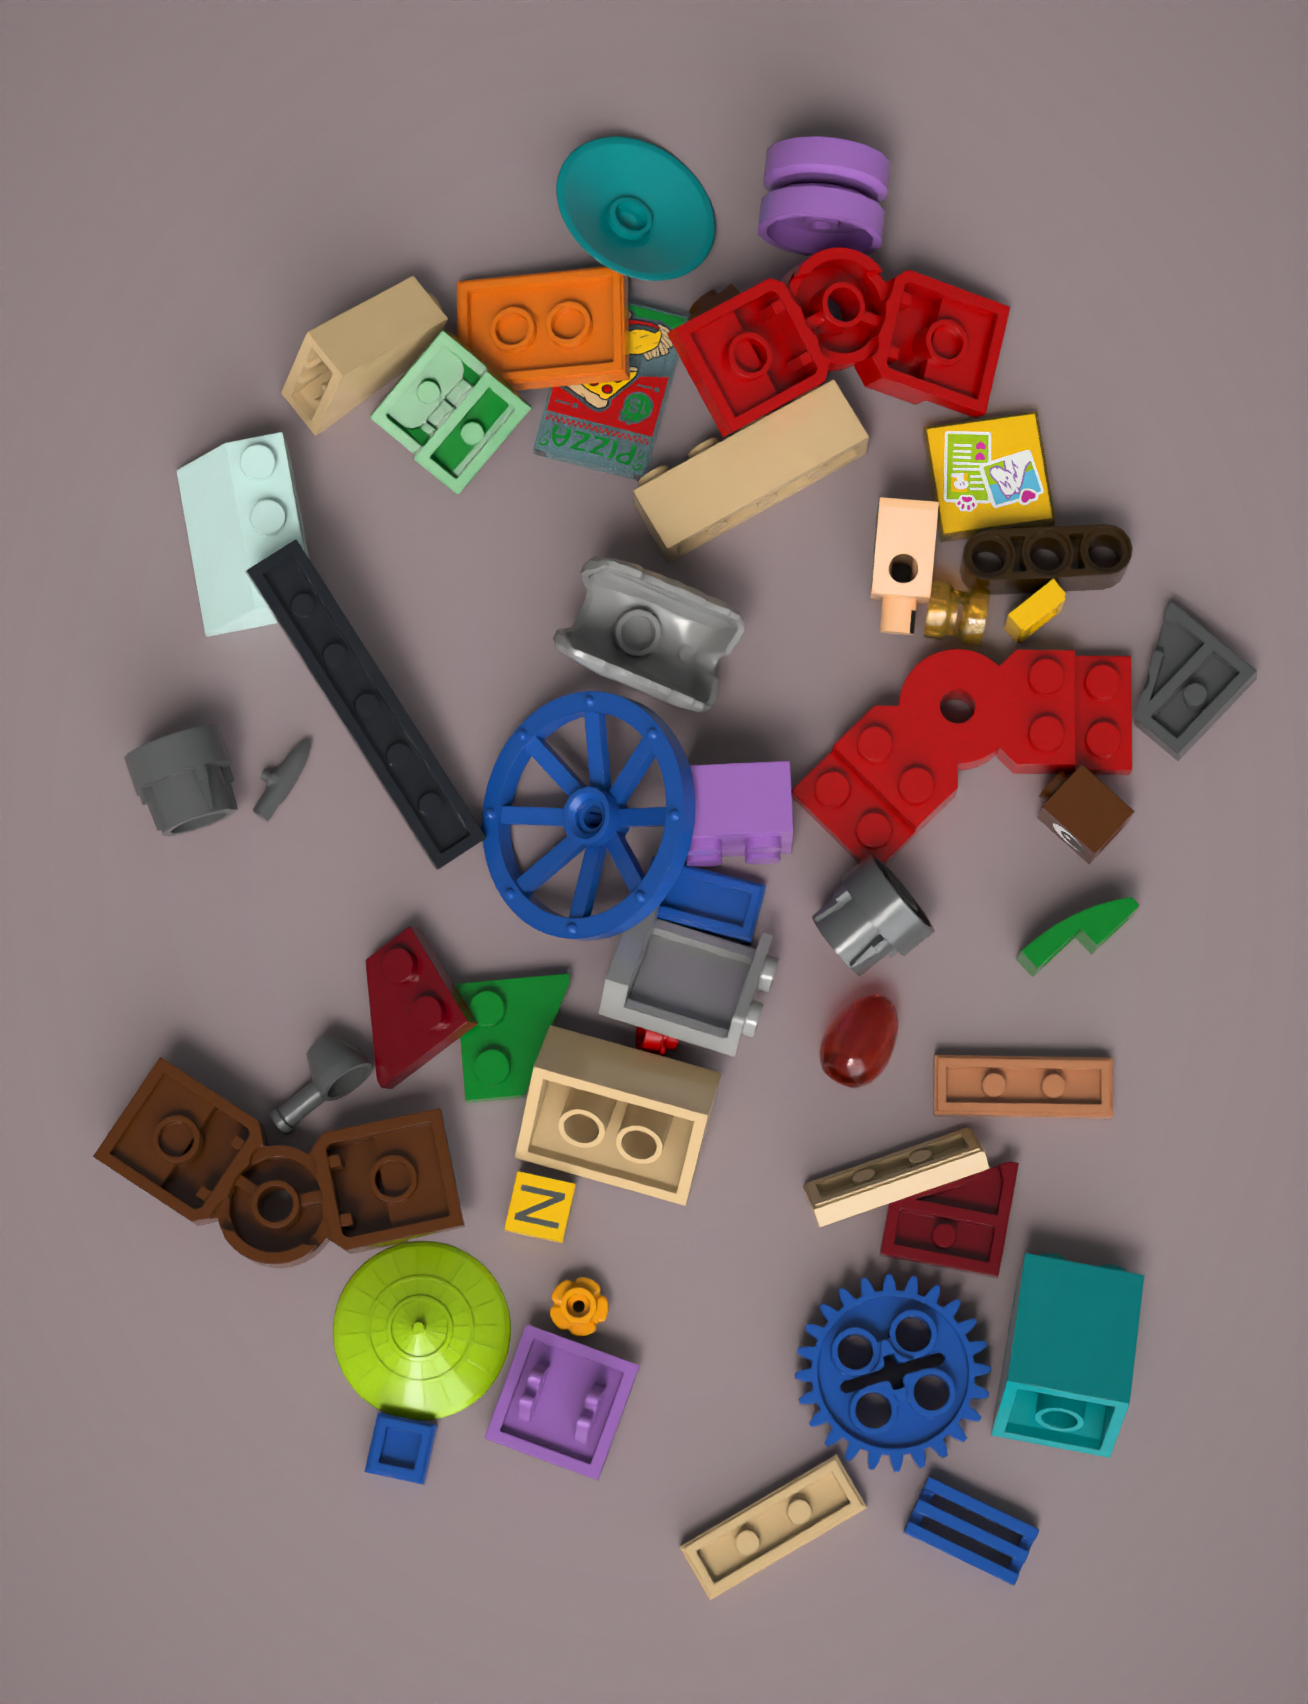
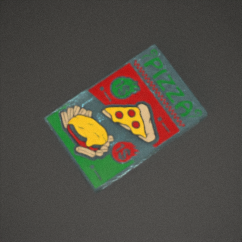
[533,302,688,481]

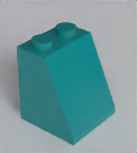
[991,1253,1145,1458]

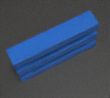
[903,1477,1039,1586]

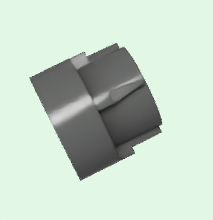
[124,725,238,836]
[812,853,935,976]

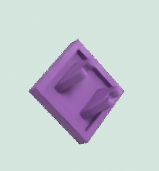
[484,1324,640,1481]

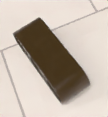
[959,524,1133,595]

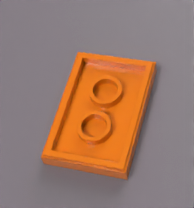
[457,267,630,391]

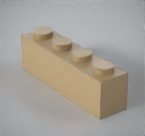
[633,379,869,564]

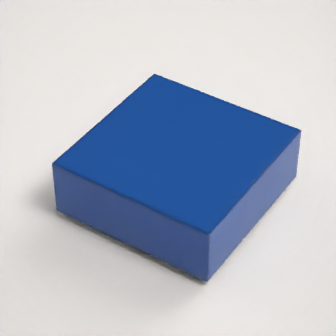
[364,1412,438,1485]

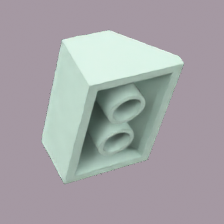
[176,432,310,637]

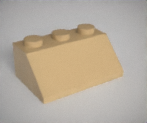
[514,1025,722,1206]

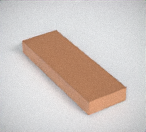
[933,1055,1113,1119]

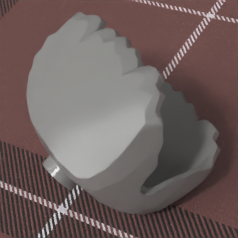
[553,556,745,712]

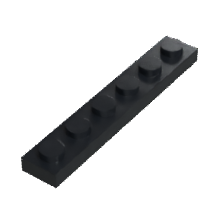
[245,539,486,870]

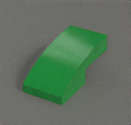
[1017,897,1140,977]

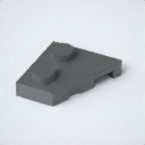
[1134,602,1257,761]

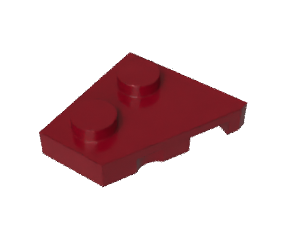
[365,926,478,1089]
[879,1161,1019,1278]

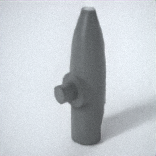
[253,740,311,822]

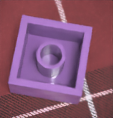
[686,761,793,867]

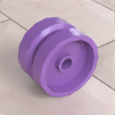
[758,136,890,256]

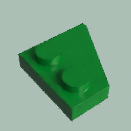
[456,973,571,1103]

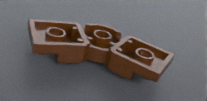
[93,1057,465,1268]

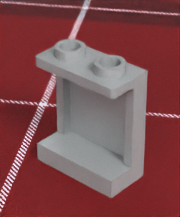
[598,905,779,1057]

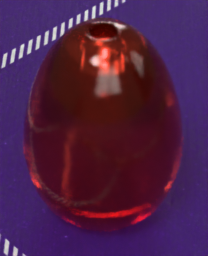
[819,993,898,1088]

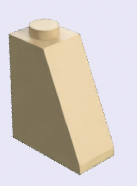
[281,276,448,436]

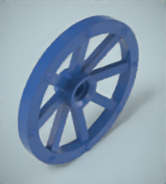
[482,691,695,941]

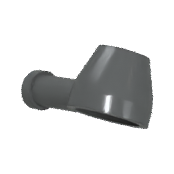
[269,1034,373,1135]

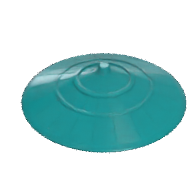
[556,136,715,281]

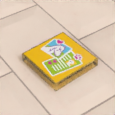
[922,411,1056,542]

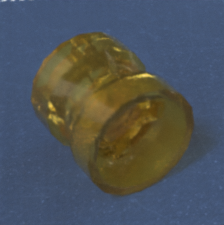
[923,580,990,646]

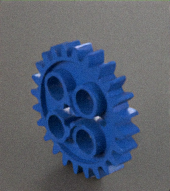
[794,1274,991,1472]

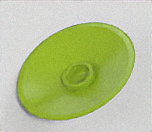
[333,1241,511,1421]

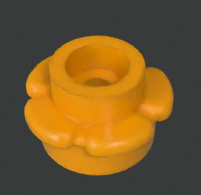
[550,1277,609,1337]

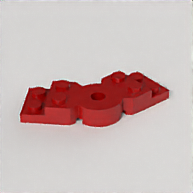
[667,247,1010,437]
[791,649,1132,864]

